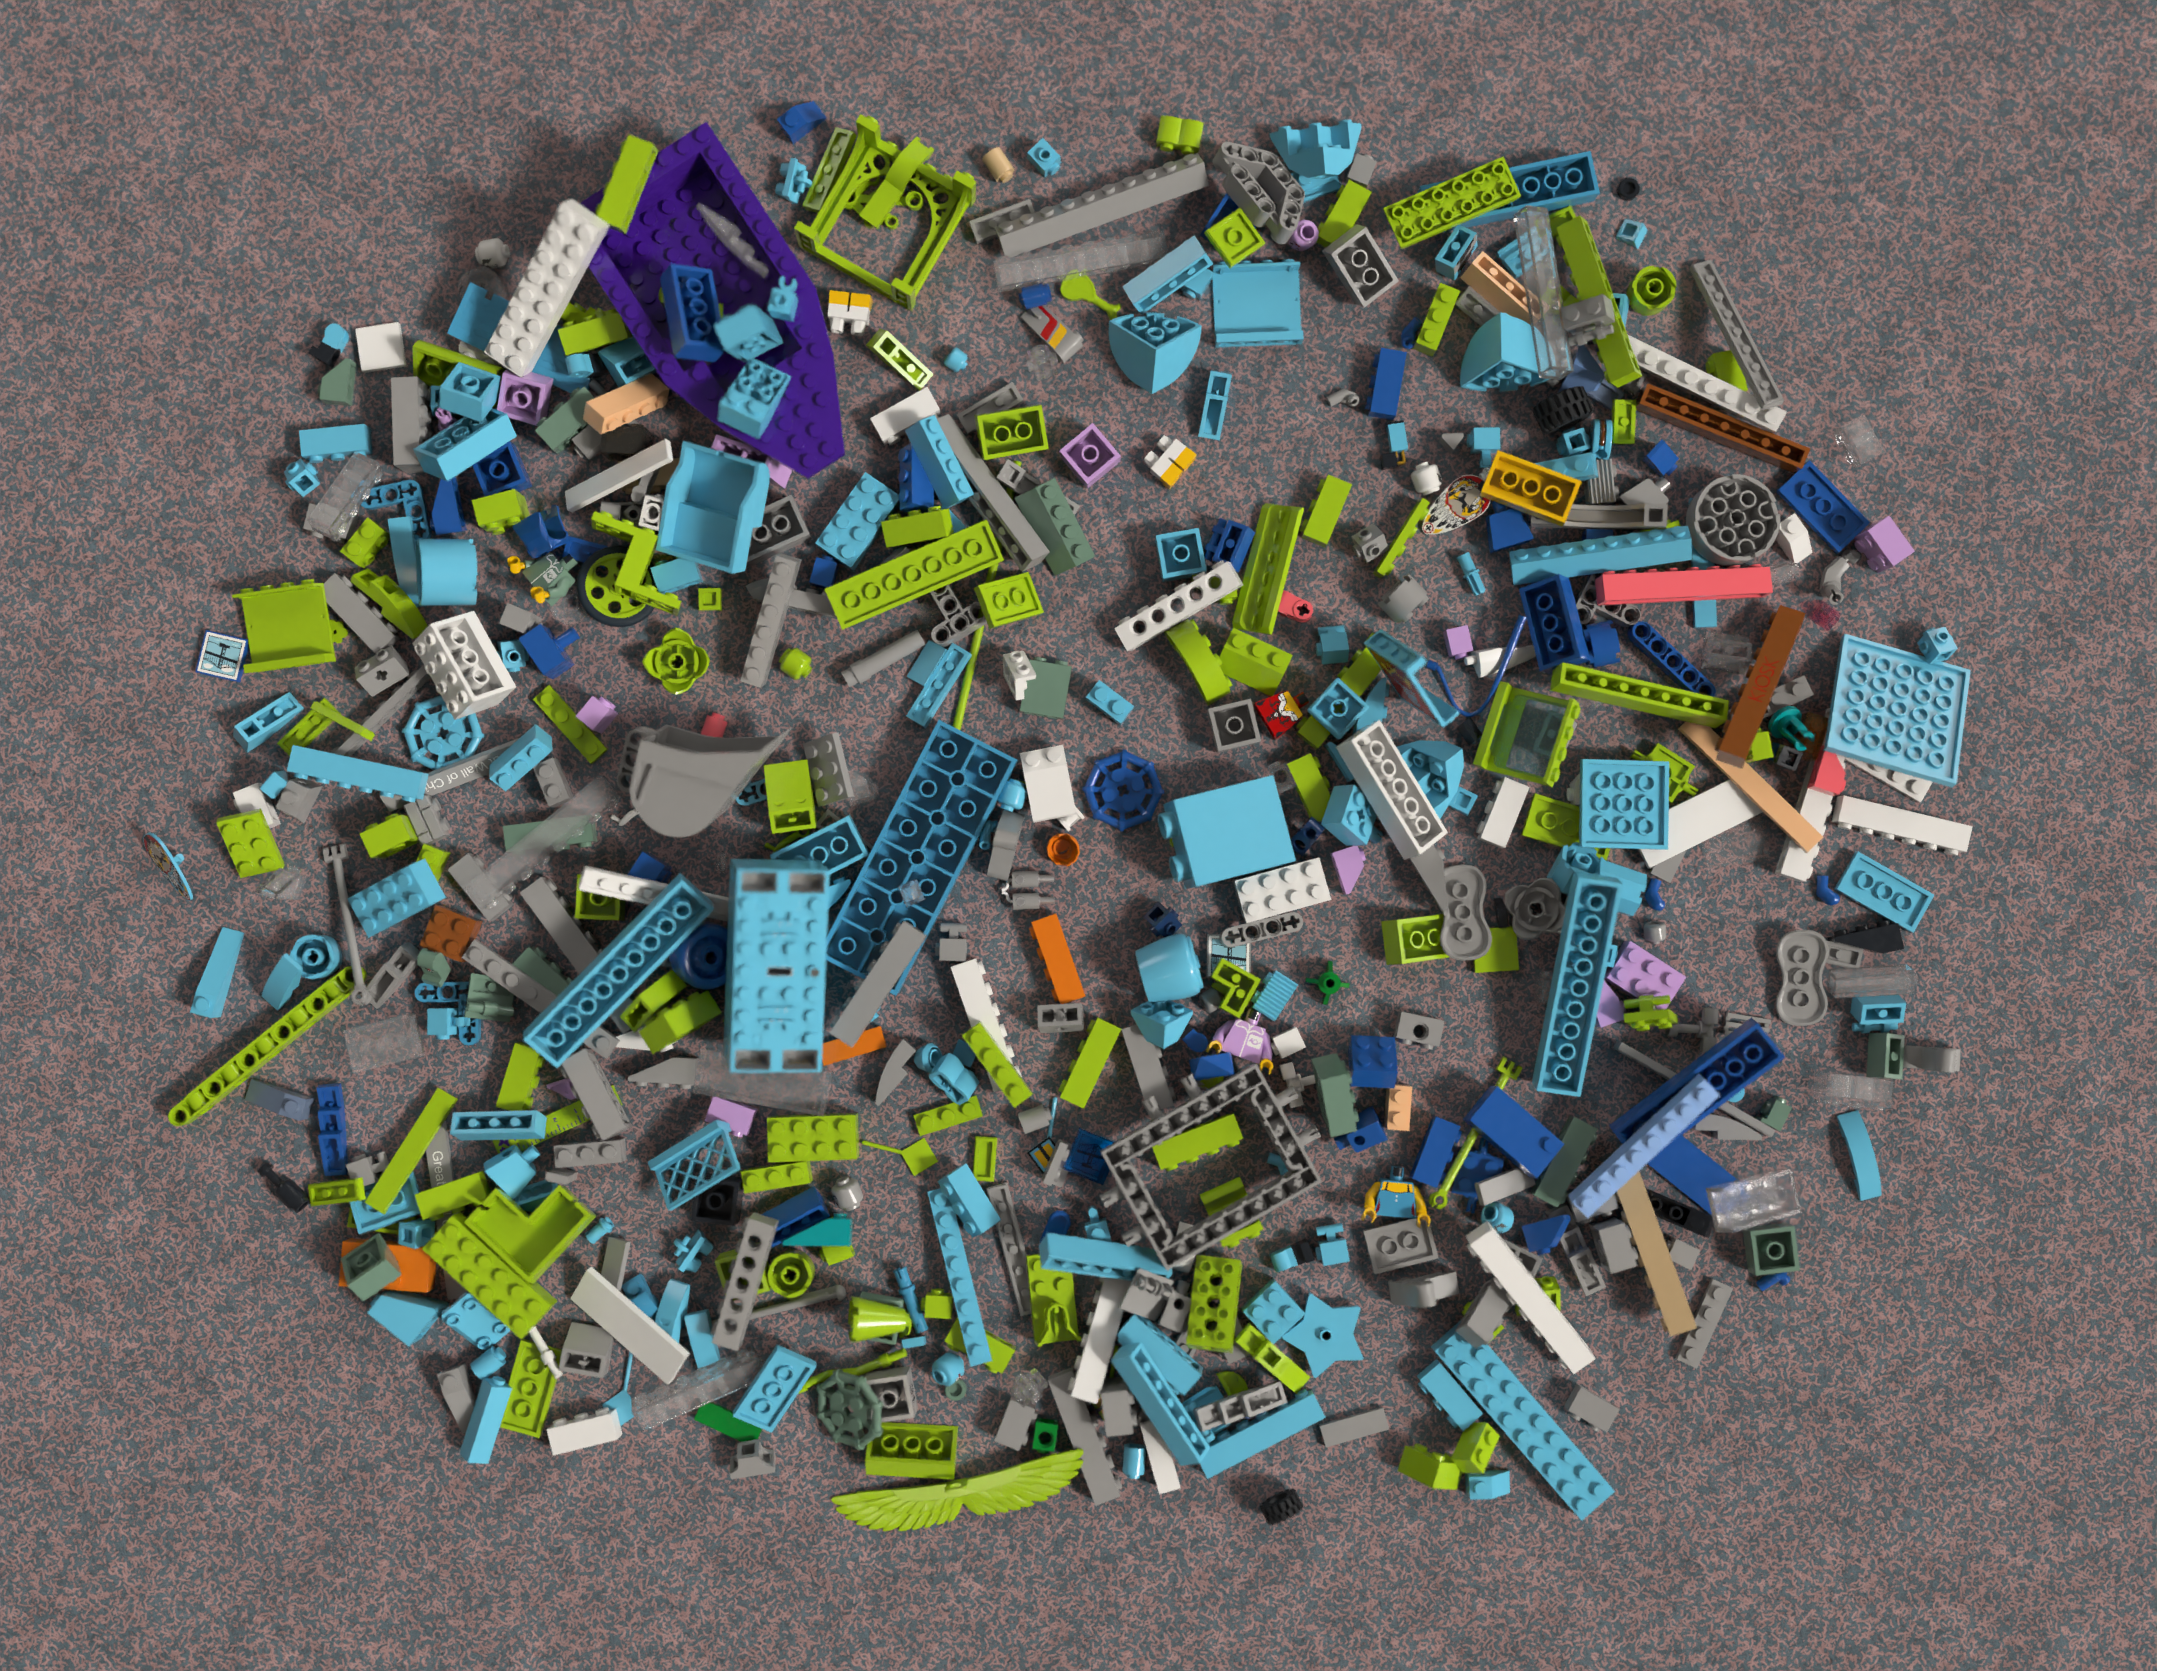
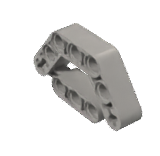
[1212,142,1305,244]

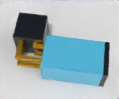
[1380,420,1408,470]

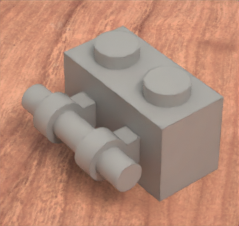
[1561,294,1615,346]

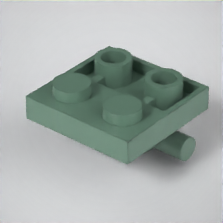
[464,973,514,1022]

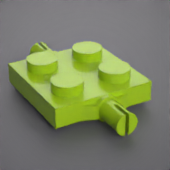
[1630,743,1698,803]

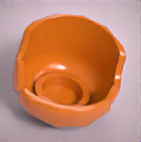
[1046,833,1080,867]

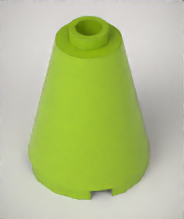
[848,1297,910,1342]

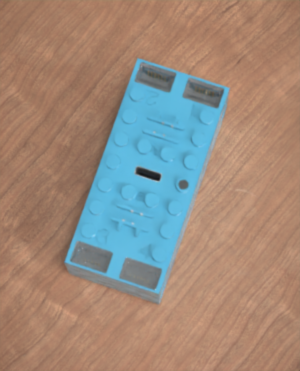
[723,859,830,1072]

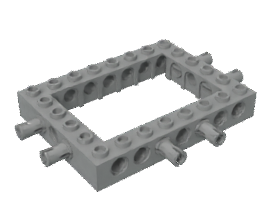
[1099,1064,1322,1271]

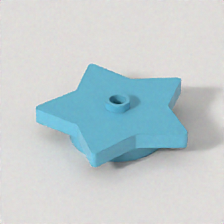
[1282,1293,1363,1378]

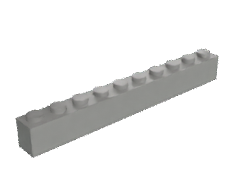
[994,153,1209,260]

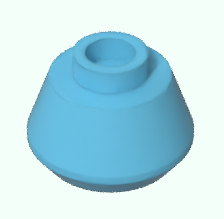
[914,1043,942,1073]

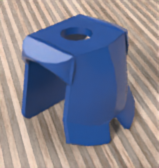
[513,505,570,558]

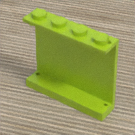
[232,579,336,673]

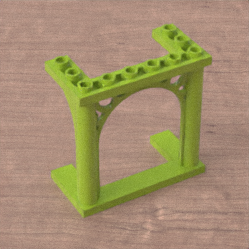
[794,114,976,312]

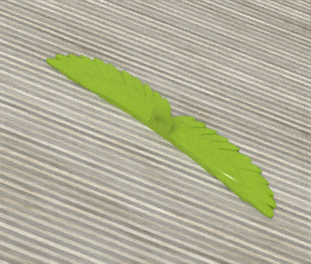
[831,1448,1084,1531]

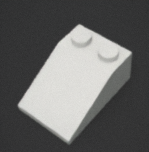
[1020,745,1076,823]

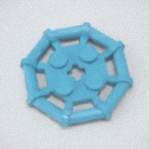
[402,695,484,770]

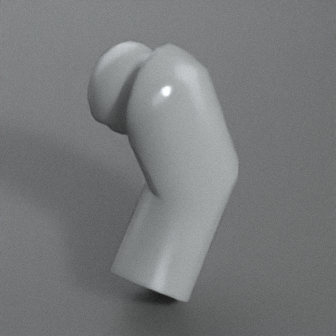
[1326,389,1360,407]

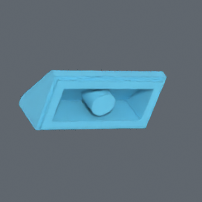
[906,640,947,687]

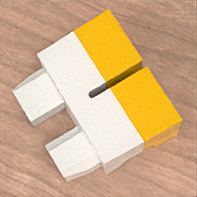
[828,290,873,336]
[1144,435,1197,490]

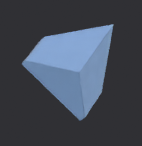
[1558,345,1605,393]

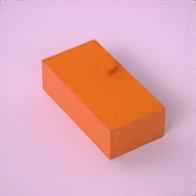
[339,1238,437,1293]

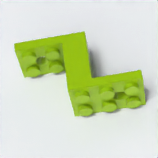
[591,511,681,616]

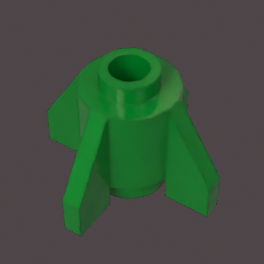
[1305,961,1350,1005]

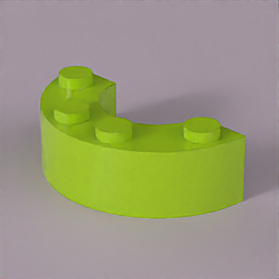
[1164,619,1233,706]

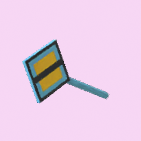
[1027,1097,1057,1174]

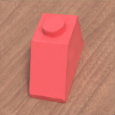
[1807,745,1846,796]

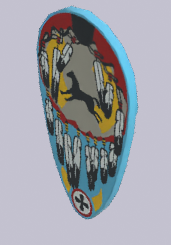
[143,832,193,901]

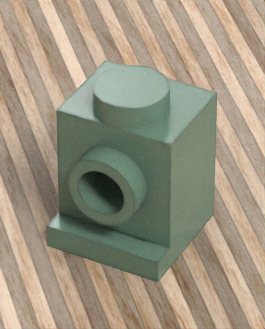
[1755,1095,1792,1131]

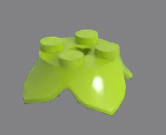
[642,627,710,695]

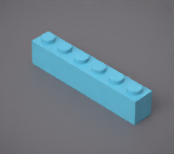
[287,745,429,803]
[1039,1233,1173,1281]
[1111,1342,1210,1466]
[1200,1389,1326,1479]

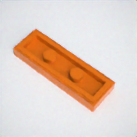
[822,1026,887,1066]

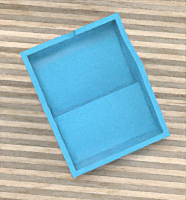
[656,441,770,573]

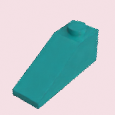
[783,1213,853,1246]

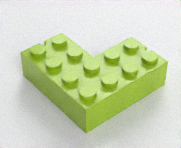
[464,1185,596,1283]

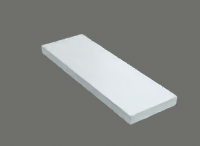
[1638,779,1763,868]
[570,1267,690,1385]

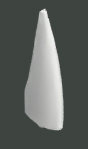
[1464,645,1536,678]

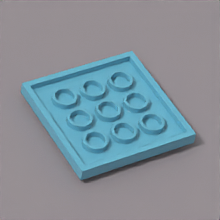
[1579,759,1669,850]

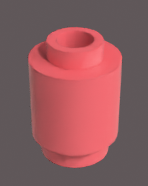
[701,712,728,737]

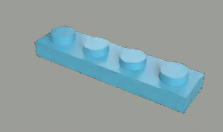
[906,643,972,728]

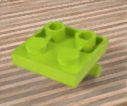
[1624,995,1678,1031]

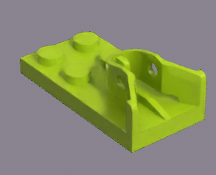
[1026,1254,1082,1347]

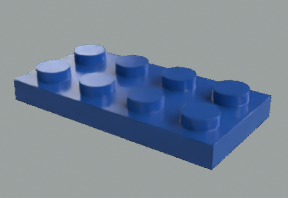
[1776,460,1870,554]

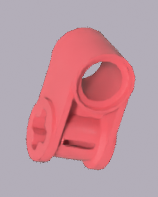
[1278,590,1313,623]

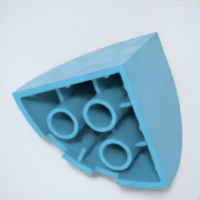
[1109,312,1202,394]
[1460,312,1554,392]

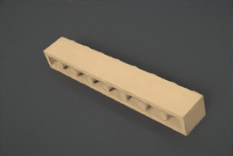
[1614,1171,1697,1336]

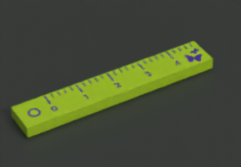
[492,1085,623,1154]

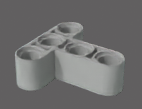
[1575,573,1641,627]
[930,584,987,647]
[987,810,1025,881]
[1903,1045,1961,1073]
[1388,1270,1459,1308]

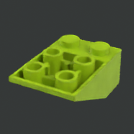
[764,759,817,834]

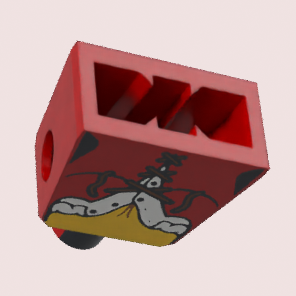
[1253,690,1309,740]

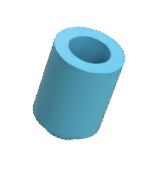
[470,1346,506,1380]
[1122,1443,1146,1479]

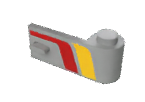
[1021,305,1084,364]

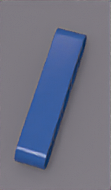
[1627,621,1716,697]

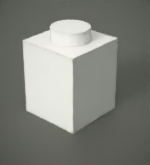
[1271,1026,1306,1058]

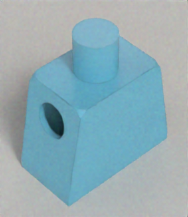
[483,1145,540,1200]

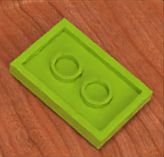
[974,572,1044,629]
[216,809,285,878]

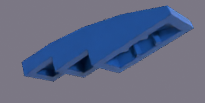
[317,1083,348,1176]

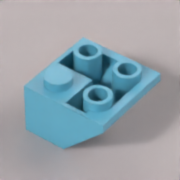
[1131,1001,1193,1049]

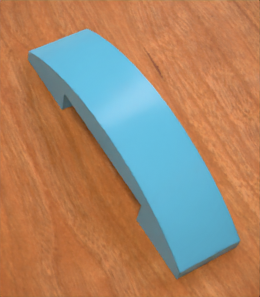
[1836,1110,1882,1201]

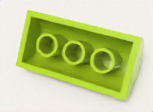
[412,340,505,408]

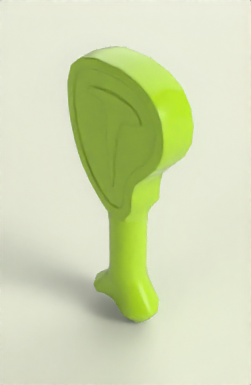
[1060,270,1121,320]

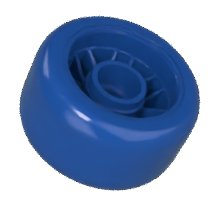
[670,921,727,989]

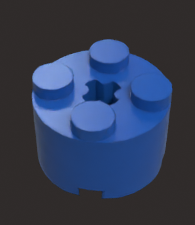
[1583,620,1620,668]

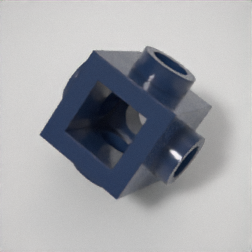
[1143,901,1182,937]

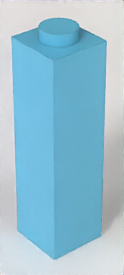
[459,1376,512,1464]

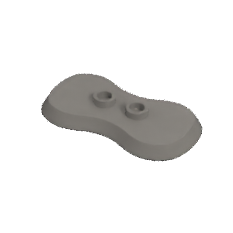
[1440,864,1492,961]
[1775,930,1829,1026]

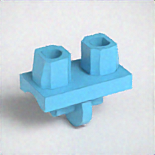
[775,158,812,204]
[674,1229,713,1273]

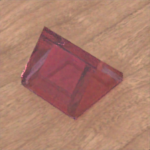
[1810,601,1841,631]

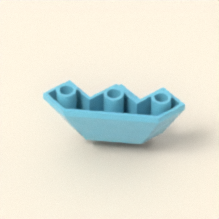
[1270,119,1361,179]
[1396,740,1464,819]

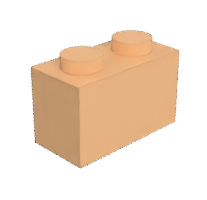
[1384,1084,1412,1131]

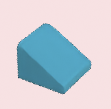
[1615,219,1647,249]

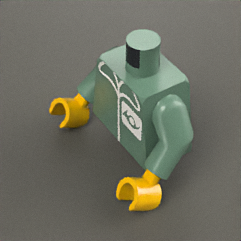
[507,553,578,606]

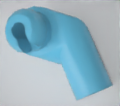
[979,820,999,850]

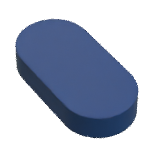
[1040,1210,1071,1243]

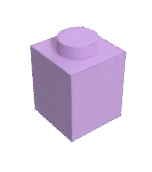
[1443,625,1473,660]

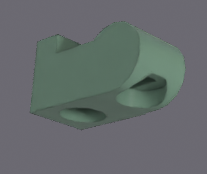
[417,948,451,988]

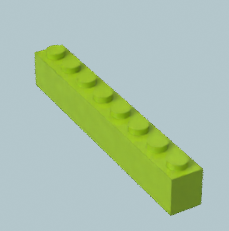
[1556,215,1642,388]
[1550,662,1729,728]

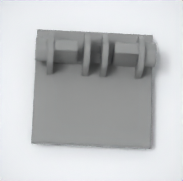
[1119,1268,1176,1320]

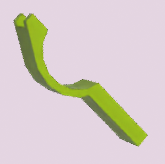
[859,136,935,230]

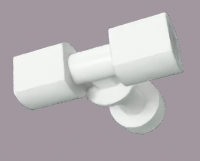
[1279,1062,1316,1108]

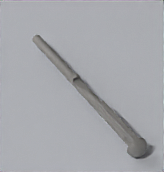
[680,1285,846,1337]

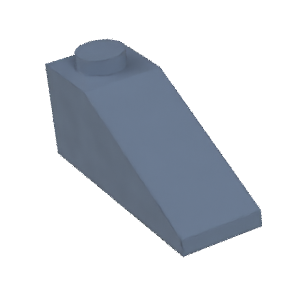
[245,1079,315,1121]

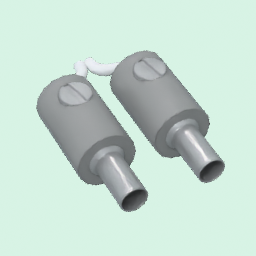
[1002,871,1055,910]

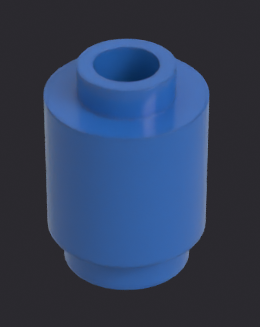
[1019,283,1052,309]

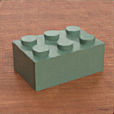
[535,387,594,454]
[1311,1053,1359,1137]

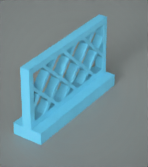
[648,1120,741,1211]

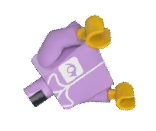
[1206,1009,1273,1074]

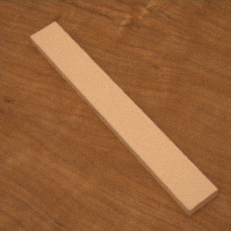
[1678,722,1823,853]

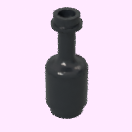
[258,1162,310,1213]

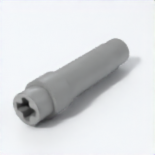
[841,630,926,687]

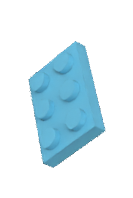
[350,1171,421,1235]

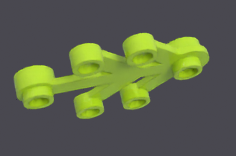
[845,172,923,230]

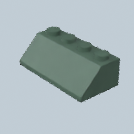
[1014,478,1095,576]

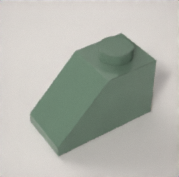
[318,358,356,406]

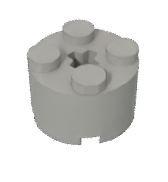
[1377,573,1429,623]

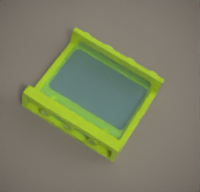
[1473,681,1580,788]

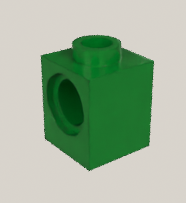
[1032,1418,1058,1454]

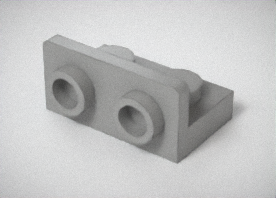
[1041,1138,1074,1187]

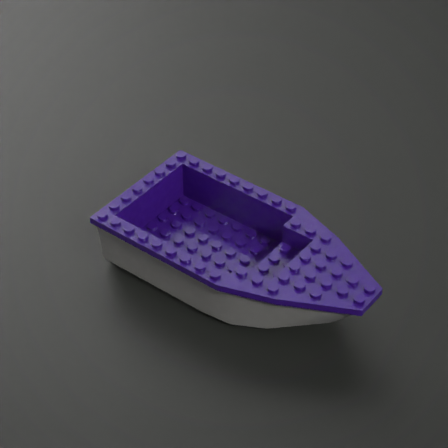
[579,121,845,479]

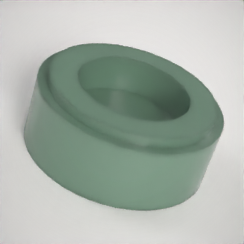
[944,1378,967,1401]

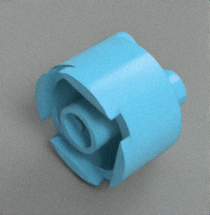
[290,935,342,979]

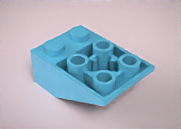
[718,357,791,439]

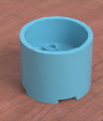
[416,539,477,606]

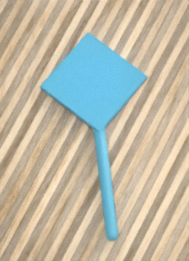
[602,1351,641,1426]

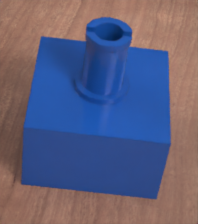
[519,624,580,679]

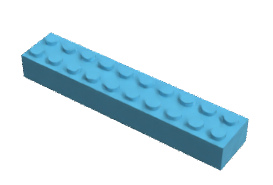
[1532,871,1623,1097]
[523,873,714,1068]
[1431,1319,1615,1521]

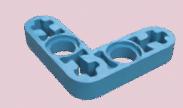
[358,480,432,541]
[415,982,481,1046]

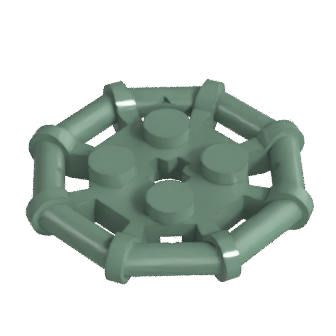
[816,1369,883,1450]

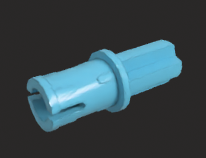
[1456,552,1485,596]

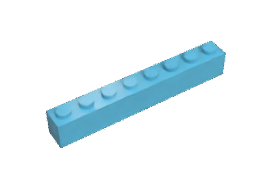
[1509,525,1692,585]

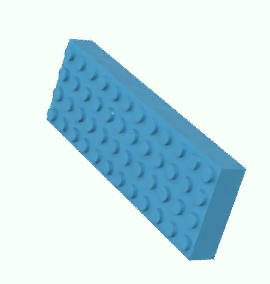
[826,720,1018,996]

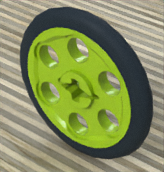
[577,545,658,627]

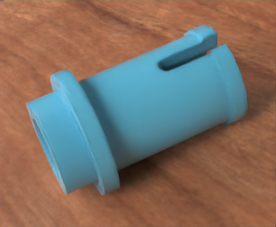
[585,1217,614,1244]

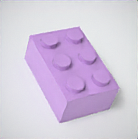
[1604,941,1686,1010]

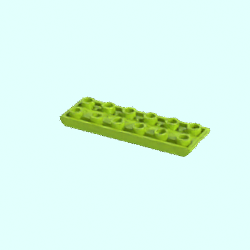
[1383,156,1521,249]
[1232,503,1304,635]

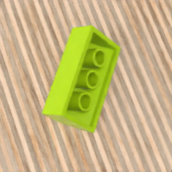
[865,1422,958,1480]

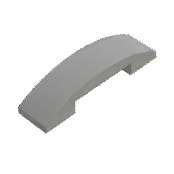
[996,459,1080,516]

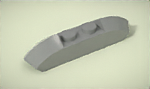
[746,578,837,618]

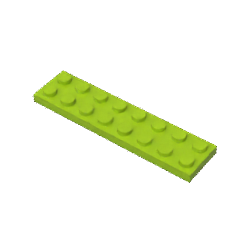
[824,519,1004,630]

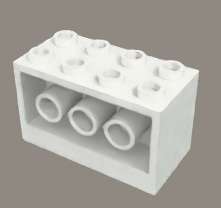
[412,611,516,720]

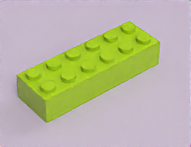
[422,1212,557,1339]

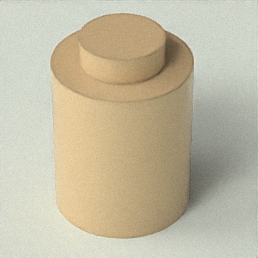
[982,147,1014,183]

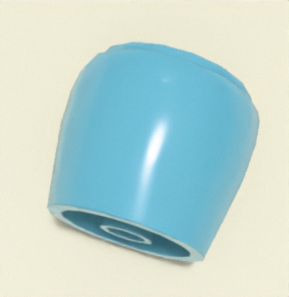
[1135,934,1204,1002]

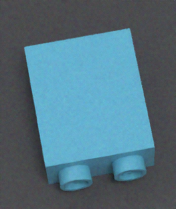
[1158,775,1296,890]

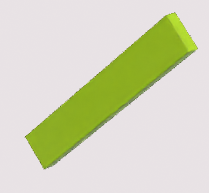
[365,1088,458,1214]

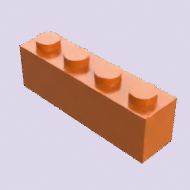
[1029,914,1086,1004]

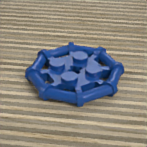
[1082,749,1164,832]

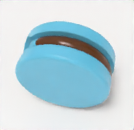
[1589,419,1613,460]

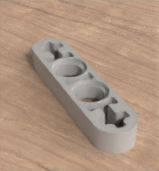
[1219,912,1303,948]

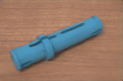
[893,1266,929,1334]

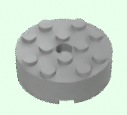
[1686,474,1780,566]

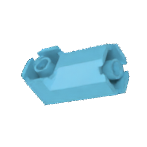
[1547,842,1647,916]

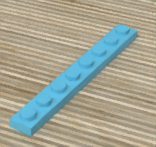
[927,1189,992,1367]

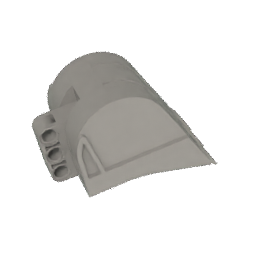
[617,724,792,837]

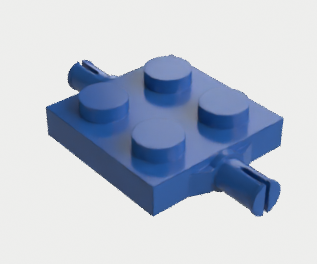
[1451,1138,1504,1213]

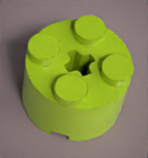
[1626,266,1676,316]
[767,1249,815,1298]

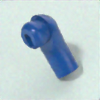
[1816,876,1840,906]
[1645,878,1665,911]
[1756,1272,1790,1291]

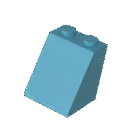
[367,1290,449,1347]

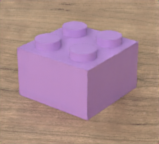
[497,369,553,426]
[1059,423,1121,489]
[1854,516,1915,573]

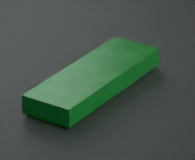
[694,1398,762,1442]

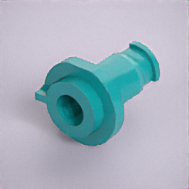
[1768,706,1815,751]

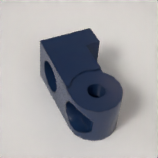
[1290,816,1325,856]

